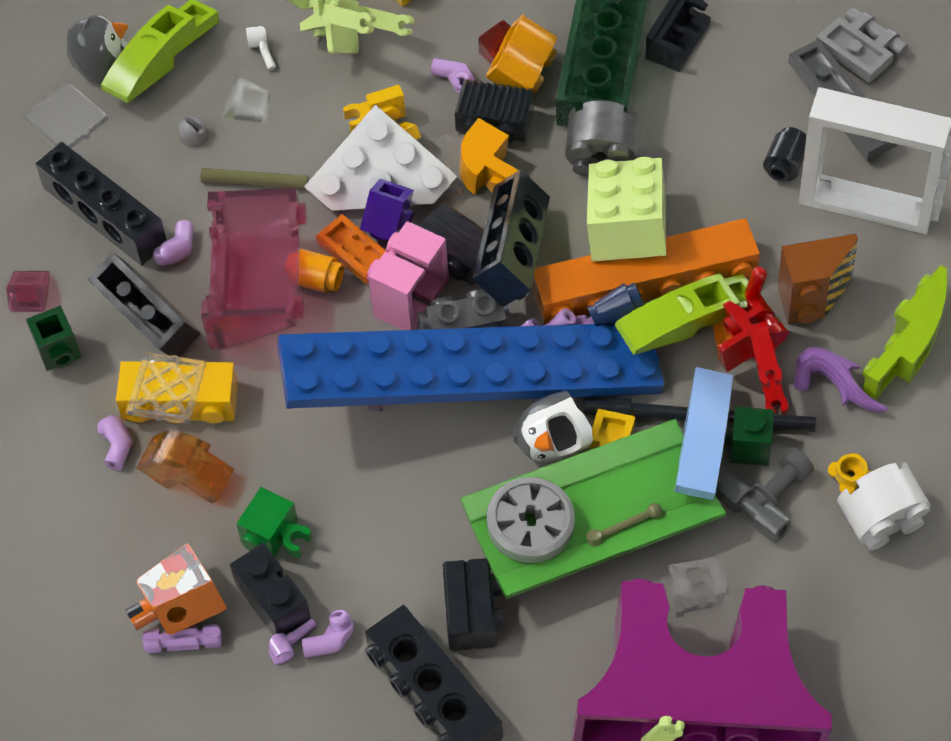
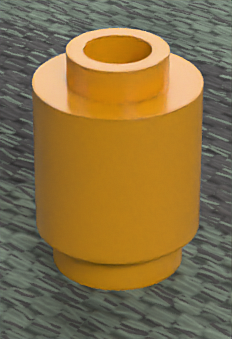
[287,249,344,293]

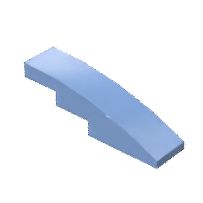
[674,367,733,500]

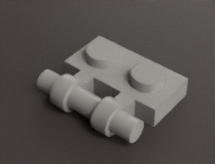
[816,7,908,83]

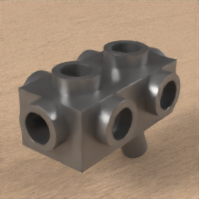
[417,289,509,330]

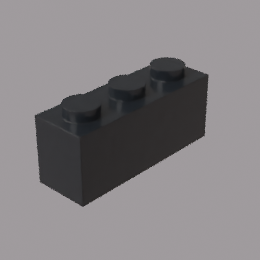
[87,252,201,361]

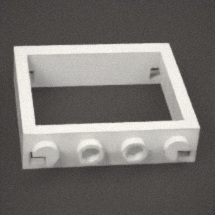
[798,87,951,235]

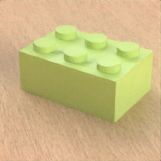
[587,157,666,261]

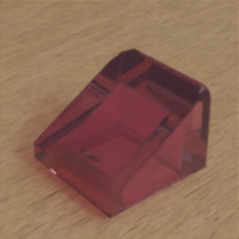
[6,271,50,312]

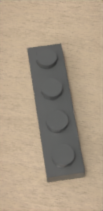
[788,39,897,161]

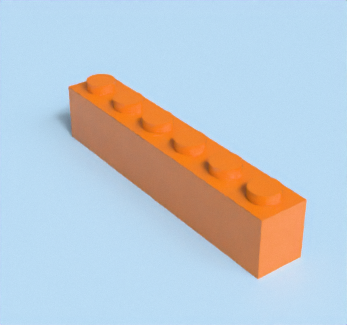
[532,218,760,325]

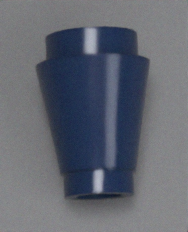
[588,282,645,326]

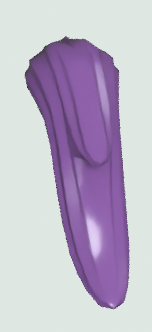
[793,347,888,413]

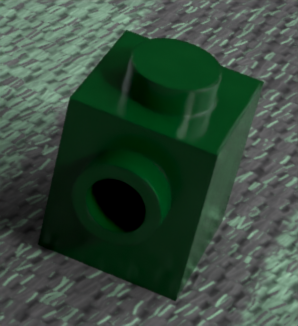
[26,305,81,371]
[724,406,774,466]

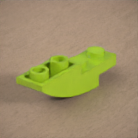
[101,0,219,103]
[862,265,947,400]
[615,273,748,355]

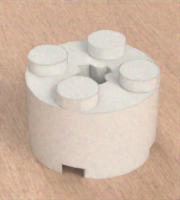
[837,462,931,551]

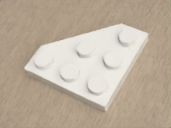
[304,105,458,211]

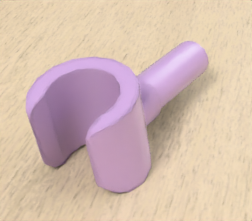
[268,619,317,665]

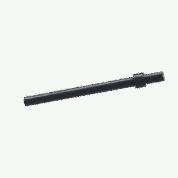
[584,398,816,432]

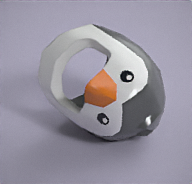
[67,15,128,84]
[512,391,593,462]

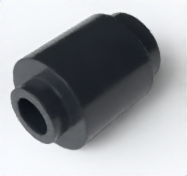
[763,127,807,182]

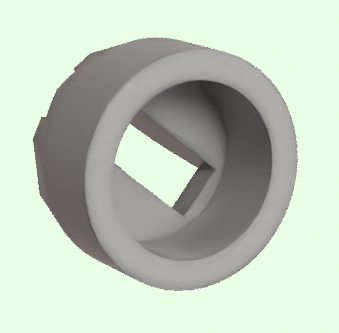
[178,115,208,147]

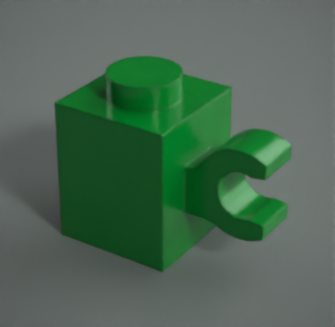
[236,487,312,558]

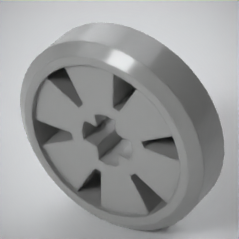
[486,477,575,563]

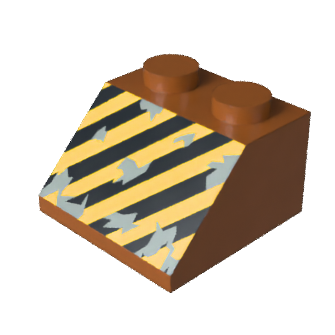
[777,234,858,324]

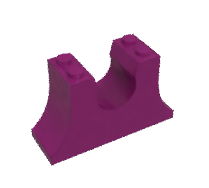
[572,578,832,741]

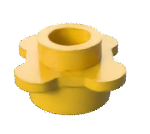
[828,453,872,495]

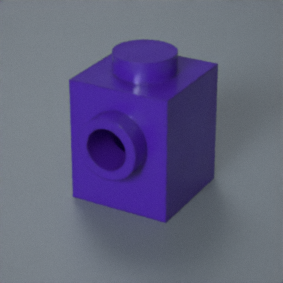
[360,179,414,241]

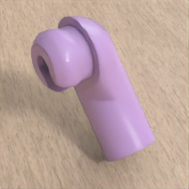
[431,58,475,93]
[97,415,133,471]

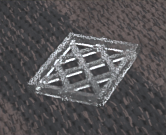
[127,352,206,424]

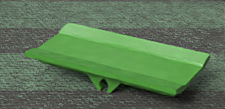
[460,419,726,599]

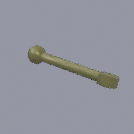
[586,503,662,546]

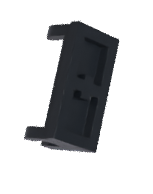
[645,0,711,72]

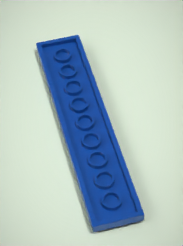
[277,323,665,409]

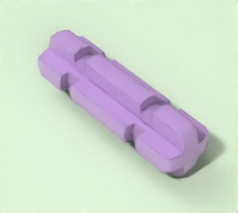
[143,624,222,653]

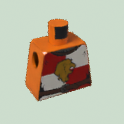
[125,543,227,635]

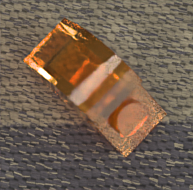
[136,431,234,504]

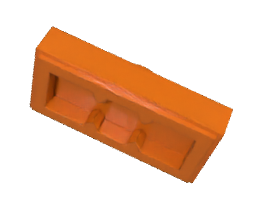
[315,214,387,285]

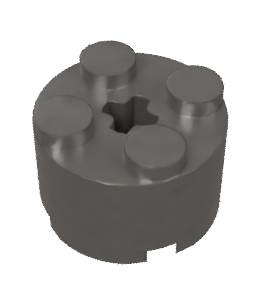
[565,101,641,176]

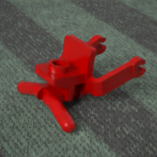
[718,267,789,415]

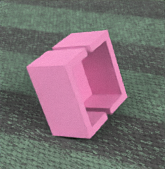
[367,221,449,330]

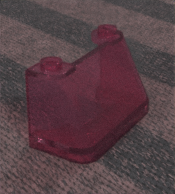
[201,188,307,350]

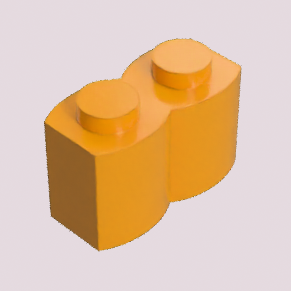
[486,14,557,94]

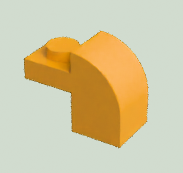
[459,118,518,194]

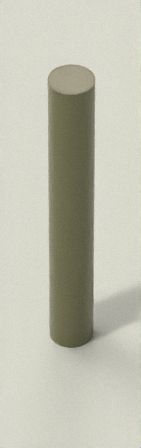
[200,168,309,190]

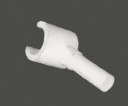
[246,26,276,71]

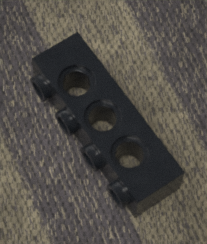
[35,141,167,266]
[473,169,550,307]
[365,604,503,741]

